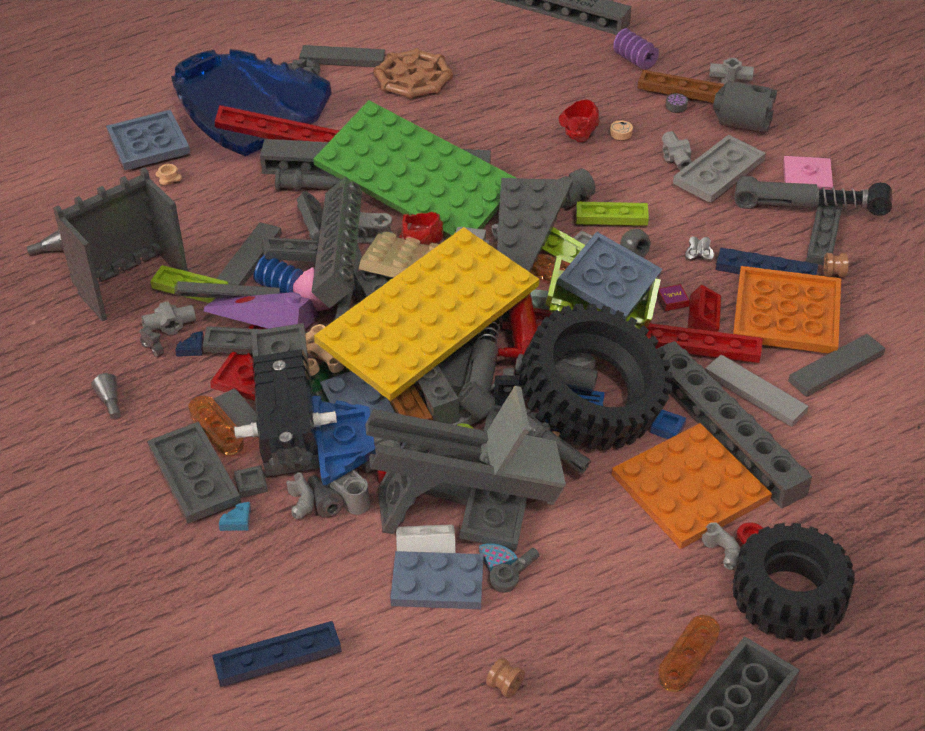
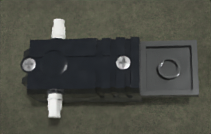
[234,323,337,476]

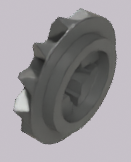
[286,58,320,81]

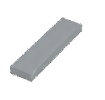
[705,355,809,427]

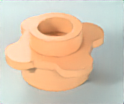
[156,164,182,185]

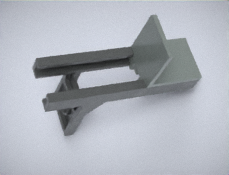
[365,386,566,534]

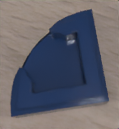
[175,331,204,357]

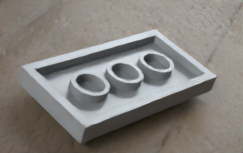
[673,135,766,203]

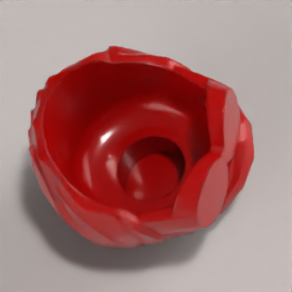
[559,99,600,143]
[399,212,444,245]

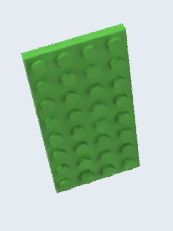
[313,100,516,238]

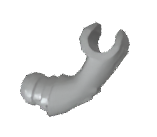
[286,472,314,519]
[702,522,741,570]

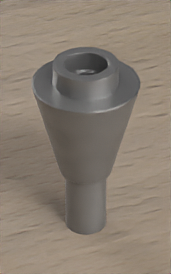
[27,230,64,255]
[91,373,121,419]
[308,475,344,517]

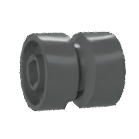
[559,168,596,209]

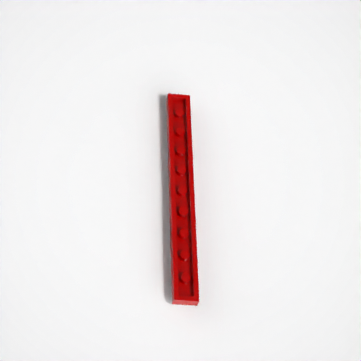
[502,308,763,363]

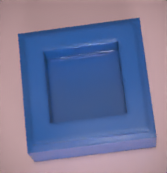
[650,409,686,439]

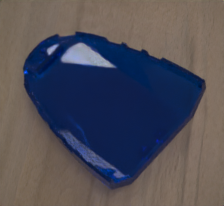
[171,49,332,157]

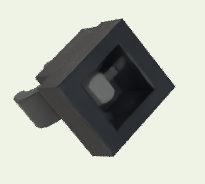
[494,368,520,405]

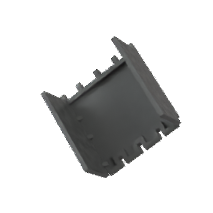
[53,167,188,321]

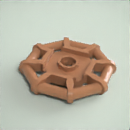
[373,48,453,99]

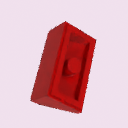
[688,284,721,332]

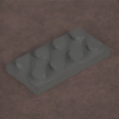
[147,422,241,523]

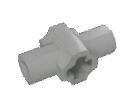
[709,58,754,84]
[662,131,692,171]
[141,301,196,335]

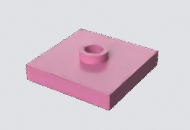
[783,156,833,190]

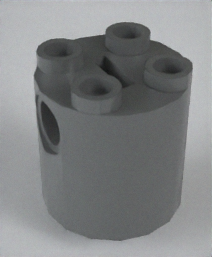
[713,80,777,132]

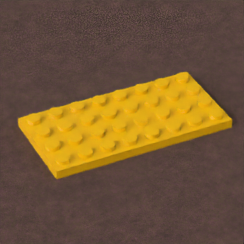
[314,227,539,401]

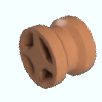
[823,253,848,278]
[486,657,525,698]

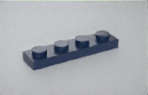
[716,247,818,275]
[212,621,342,687]

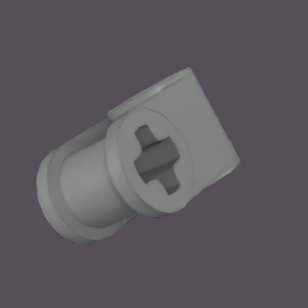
[357,212,394,244]
[321,469,370,515]

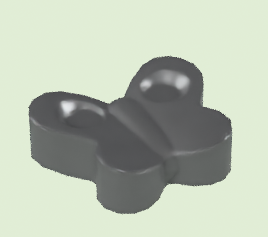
[685,236,714,261]
[139,326,164,357]

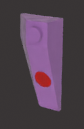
[204,292,318,329]

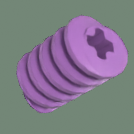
[613,28,659,70]

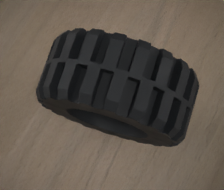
[732,523,855,641]

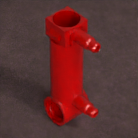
[497,268,537,363]

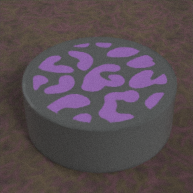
[666,93,688,113]

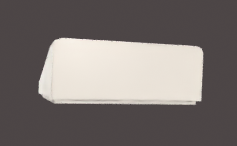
[396,525,456,553]

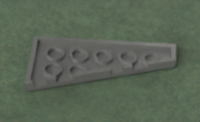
[497,178,573,272]

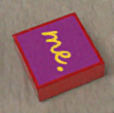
[657,284,690,311]

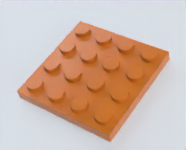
[733,266,841,353]
[611,423,772,549]

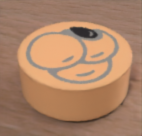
[610,121,633,140]

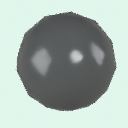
[620,229,651,257]

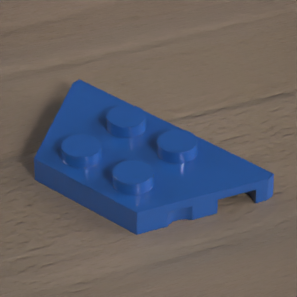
[312,396,376,485]

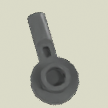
[490,548,540,593]

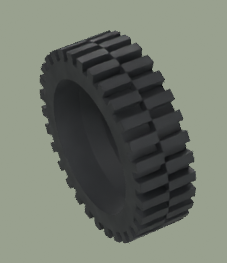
[519,304,673,450]

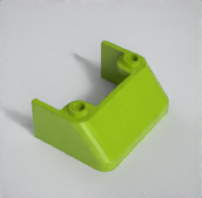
[545,255,661,329]

